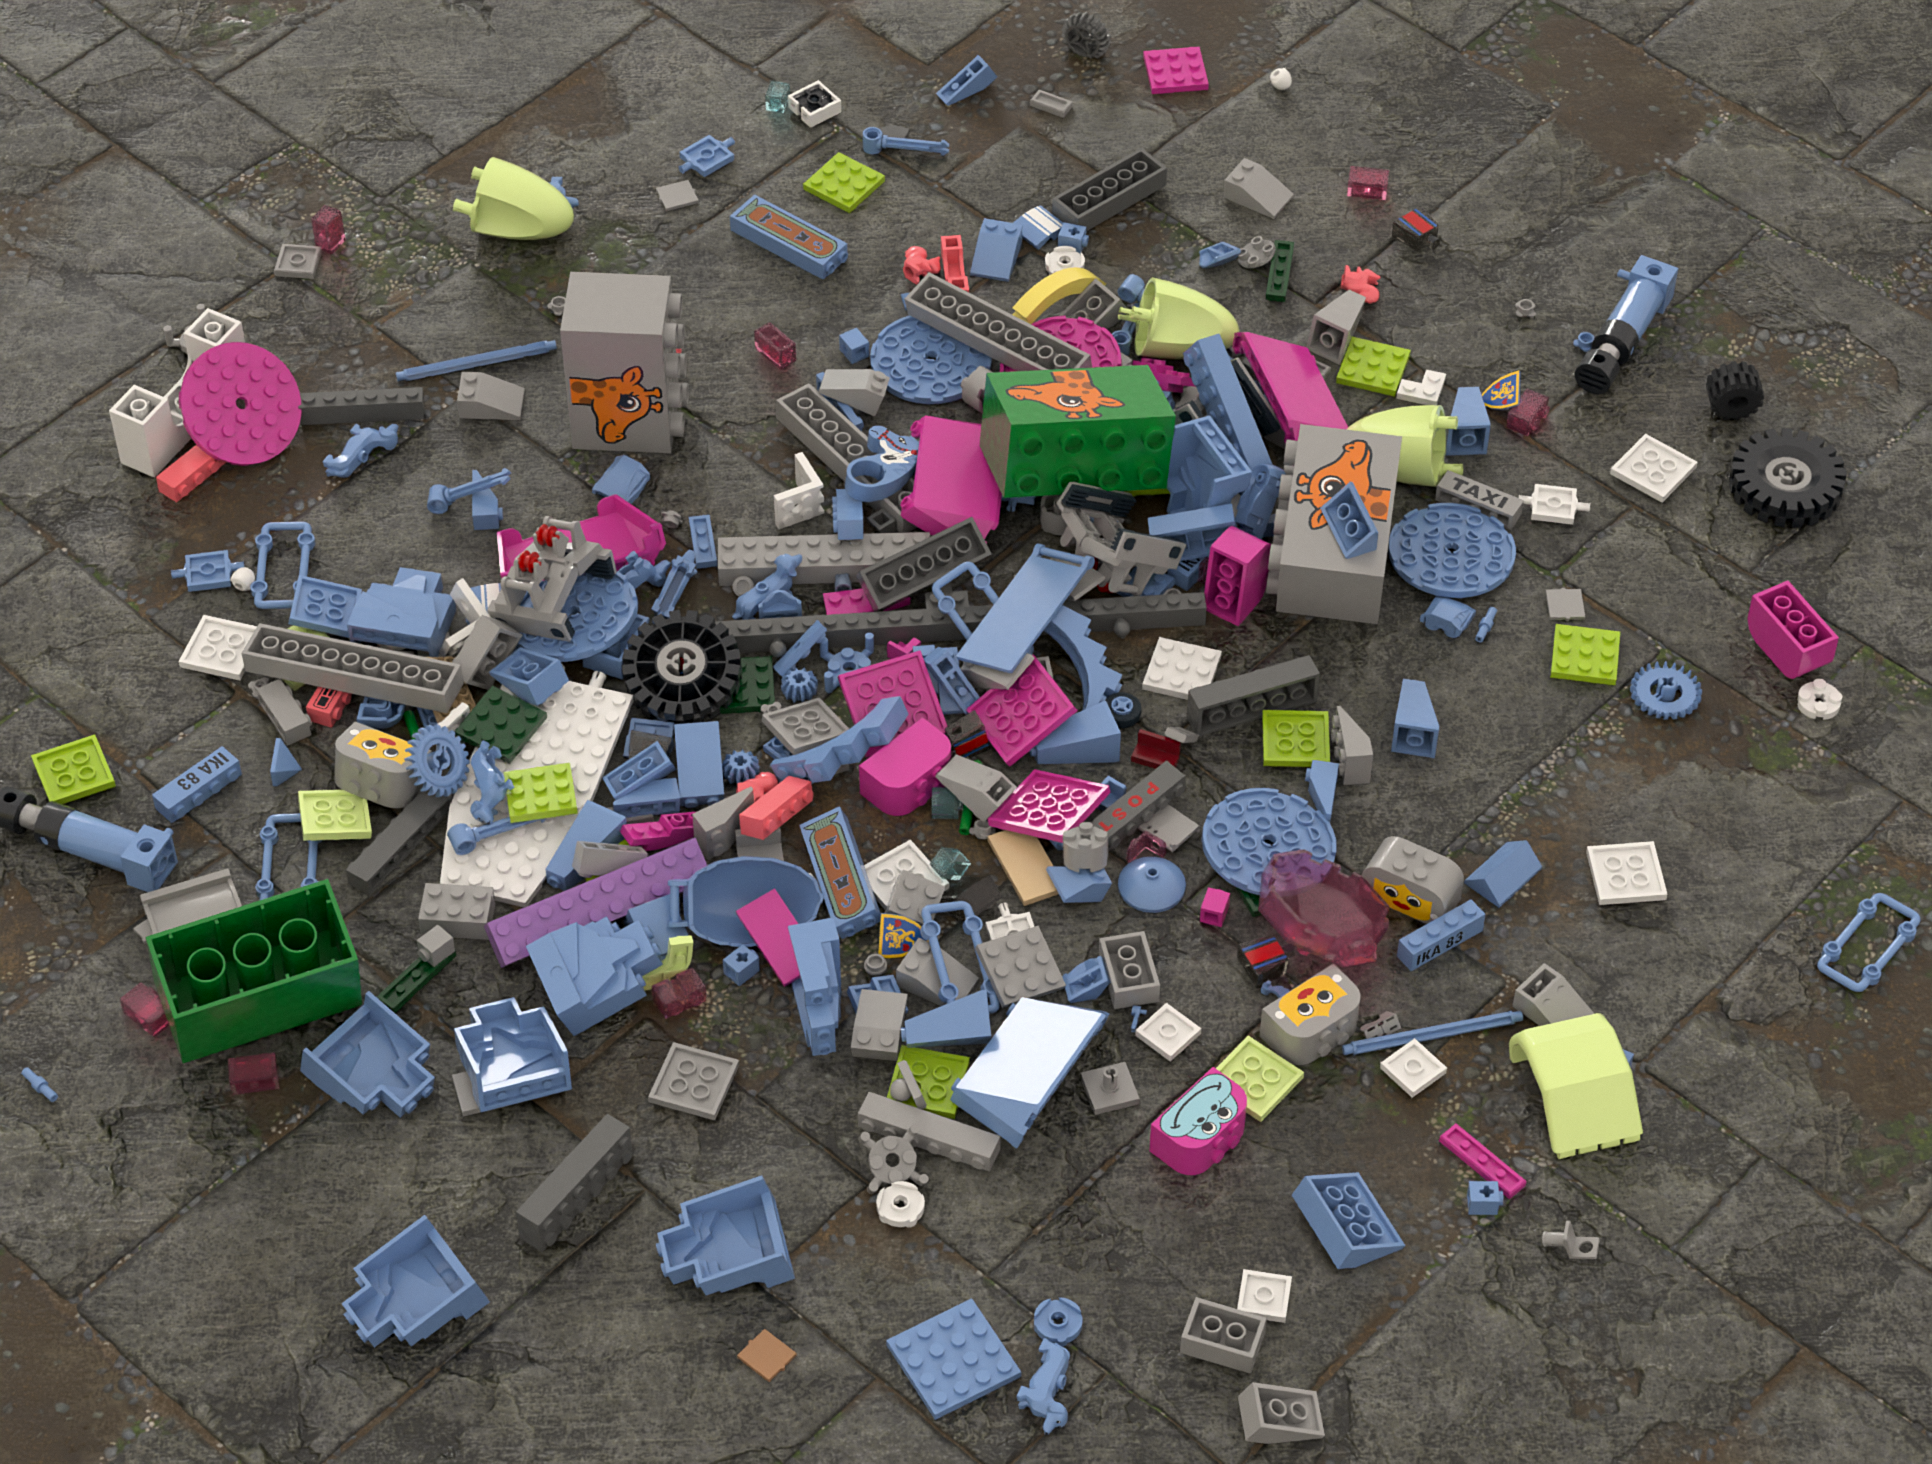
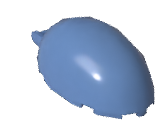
[668,856,824,947]

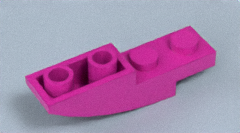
[1132,357,1196,393]
[620,812,696,851]

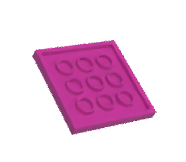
[838,650,949,759]
[966,654,1078,767]
[987,769,1110,843]

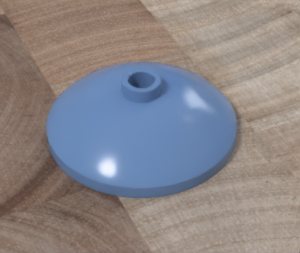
[1118,857,1186,913]

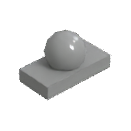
[890,1060,927,1109]

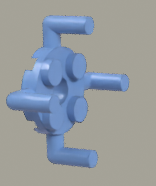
[819,633,874,693]

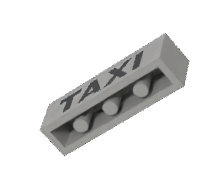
[1435,470,1524,530]

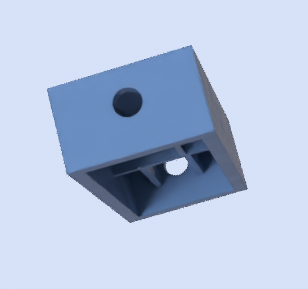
[1148,503,1237,561]

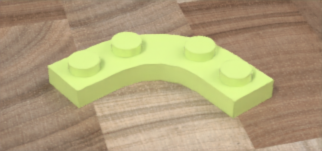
[642,935,693,990]

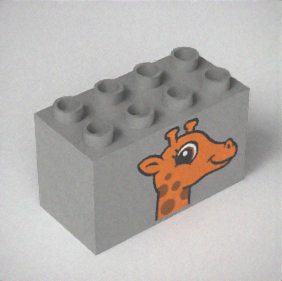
[560,272,689,453]
[1266,424,1402,624]

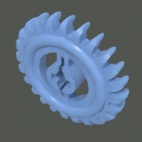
[1630,661,1702,720]
[404,724,470,797]

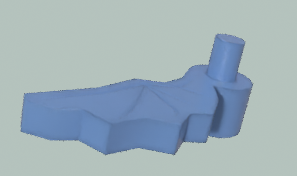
[1260,981,1289,998]
[1131,1005,1147,1032]

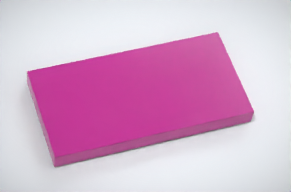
[736,888,800,987]

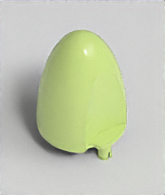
[453,157,574,240]
[1118,277,1239,359]
[1346,405,1463,487]

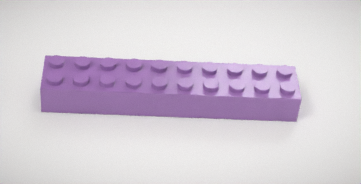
[484,838,707,968]

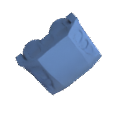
[592,455,650,504]
[1420,596,1476,638]

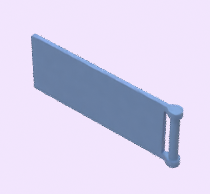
[956,543,1095,673]

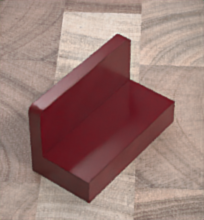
[1131,729,1181,769]

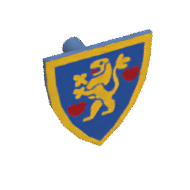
[1482,371,1522,410]
[878,913,929,958]

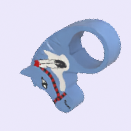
[845,426,919,502]

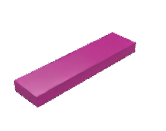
[1439,1123,1526,1199]

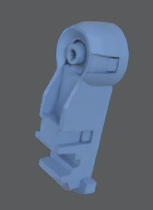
[1235,464,1286,540]

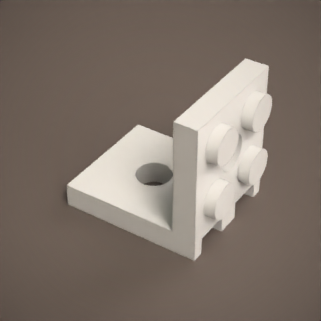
[774,452,824,529]
[439,578,491,657]

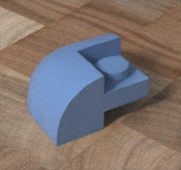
[357,696,406,729]

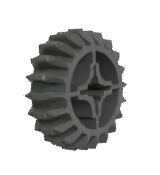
[1061,11,1111,59]

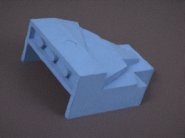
[1167,415,1252,514]
[347,567,456,657]
[526,916,663,1036]
[788,918,841,1056]
[300,991,435,1118]
[454,997,572,1112]
[656,1175,795,1295]
[342,1215,490,1348]

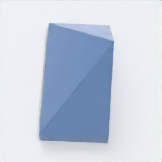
[270,738,302,786]

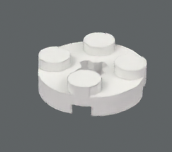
[1045,246,1085,275]
[1797,679,1842,720]
[876,1181,925,1227]

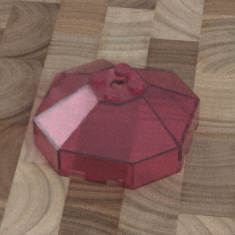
[1258,849,1389,968]

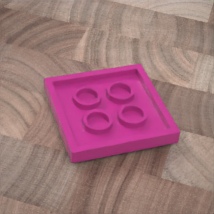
[1143,47,1209,94]

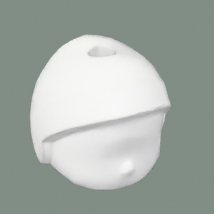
[1270,68,1292,90]
[231,567,255,591]

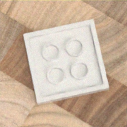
[1610,434,1698,503]
[179,615,257,680]
[1142,637,1222,700]
[864,840,949,910]
[1586,841,1667,905]

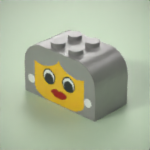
[334,722,432,808]
[1360,836,1464,924]
[1260,963,1360,1065]

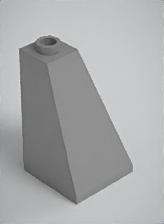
[1306,290,1366,365]

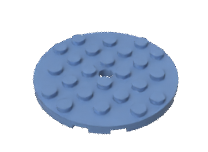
[870,315,992,404]
[1388,503,1516,599]
[517,571,638,662]
[1202,788,1336,897]

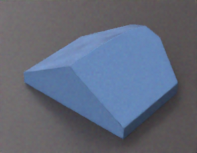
[1199,242,1241,268]
[758,590,802,619]
[1062,956,1110,1003]

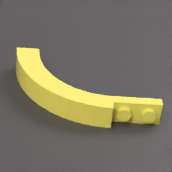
[1012,267,1106,324]

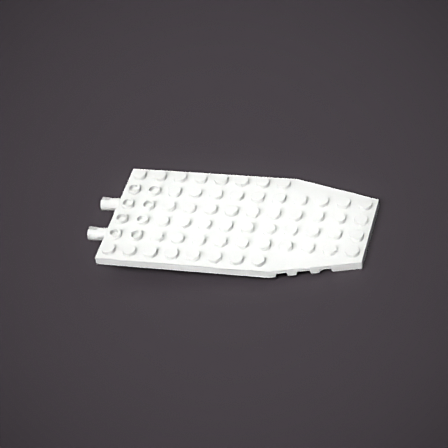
[440,664,633,908]

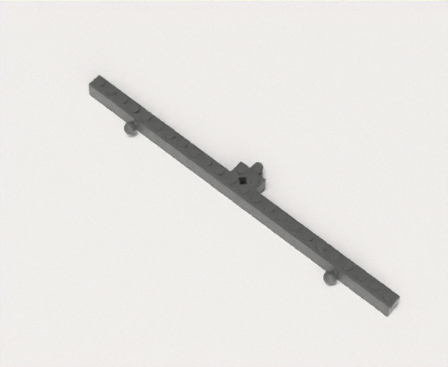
[715,582,1207,658]

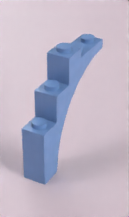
[1043,605,1122,711]
[770,696,909,783]

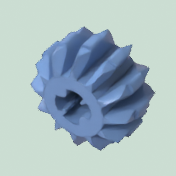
[781,667,818,703]
[722,749,760,784]

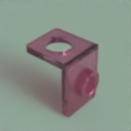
[1127,830,1166,863]

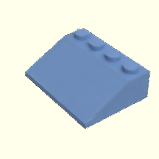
[1292,1172,1405,1269]

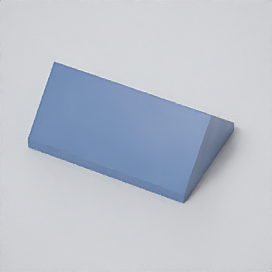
[1320,482,1378,559]
[602,741,676,800]
[1464,840,1542,908]

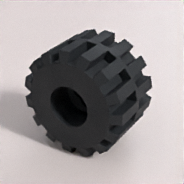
[1706,361,1764,420]

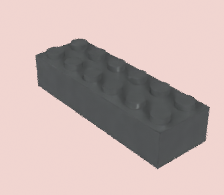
[1052,148,1167,231]
[856,517,992,612]
[1187,655,1320,736]
[516,1114,633,1252]

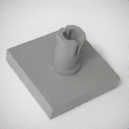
[1080,1062,1140,1115]

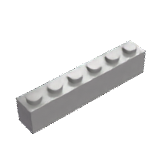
[858,1092,1001,1172]

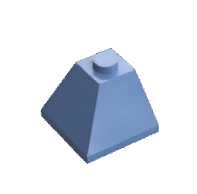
[1046,866,1112,903]

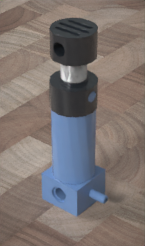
[1575,255,1678,394]
[0,786,178,892]

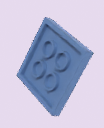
[288,575,362,638]

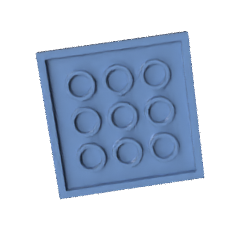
[886,1298,1021,1420]

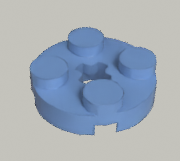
[1034,1298,1083,1347]

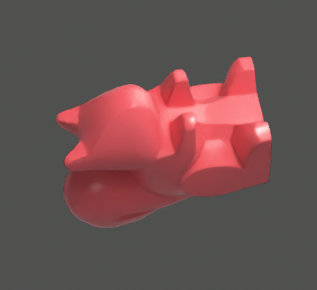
[903,246,941,284]
[1341,265,1381,304]
[736,772,778,803]

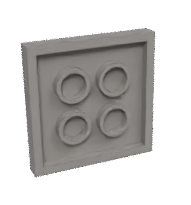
[762,698,849,755]
[975,926,1066,1009]
[648,1042,739,1120]

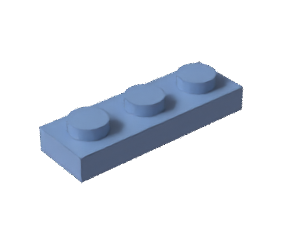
[689,515,717,569]

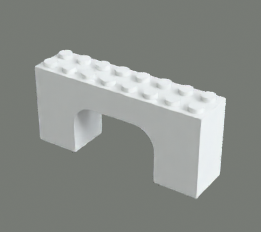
[109,308,245,478]

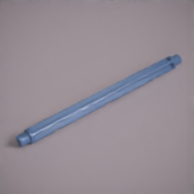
[396,340,557,381]
[1342,1011,1523,1055]

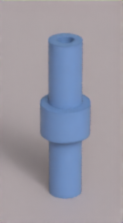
[1475,607,1497,642]
[21,1067,58,1102]

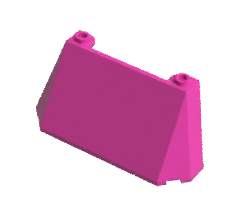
[1232,332,1348,444]
[900,415,1002,544]
[497,494,666,581]

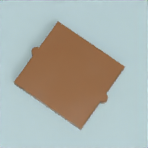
[737,1329,797,1382]

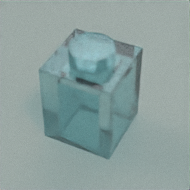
[765,81,790,113]
[932,787,963,819]
[929,847,971,881]

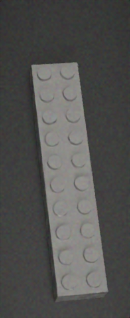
[904,272,1092,371]
[776,383,918,533]
[718,532,930,586]
[241,623,464,713]

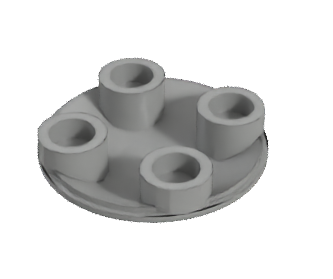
[1238,236,1276,268]

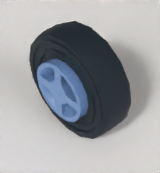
[1105,692,1141,728]

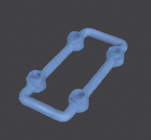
[250,522,315,609]
[932,562,1034,655]
[255,813,322,900]
[1817,893,1921,992]
[920,901,1000,1014]

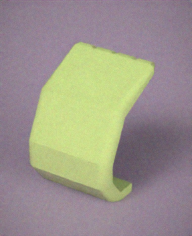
[1509,1013,1643,1159]

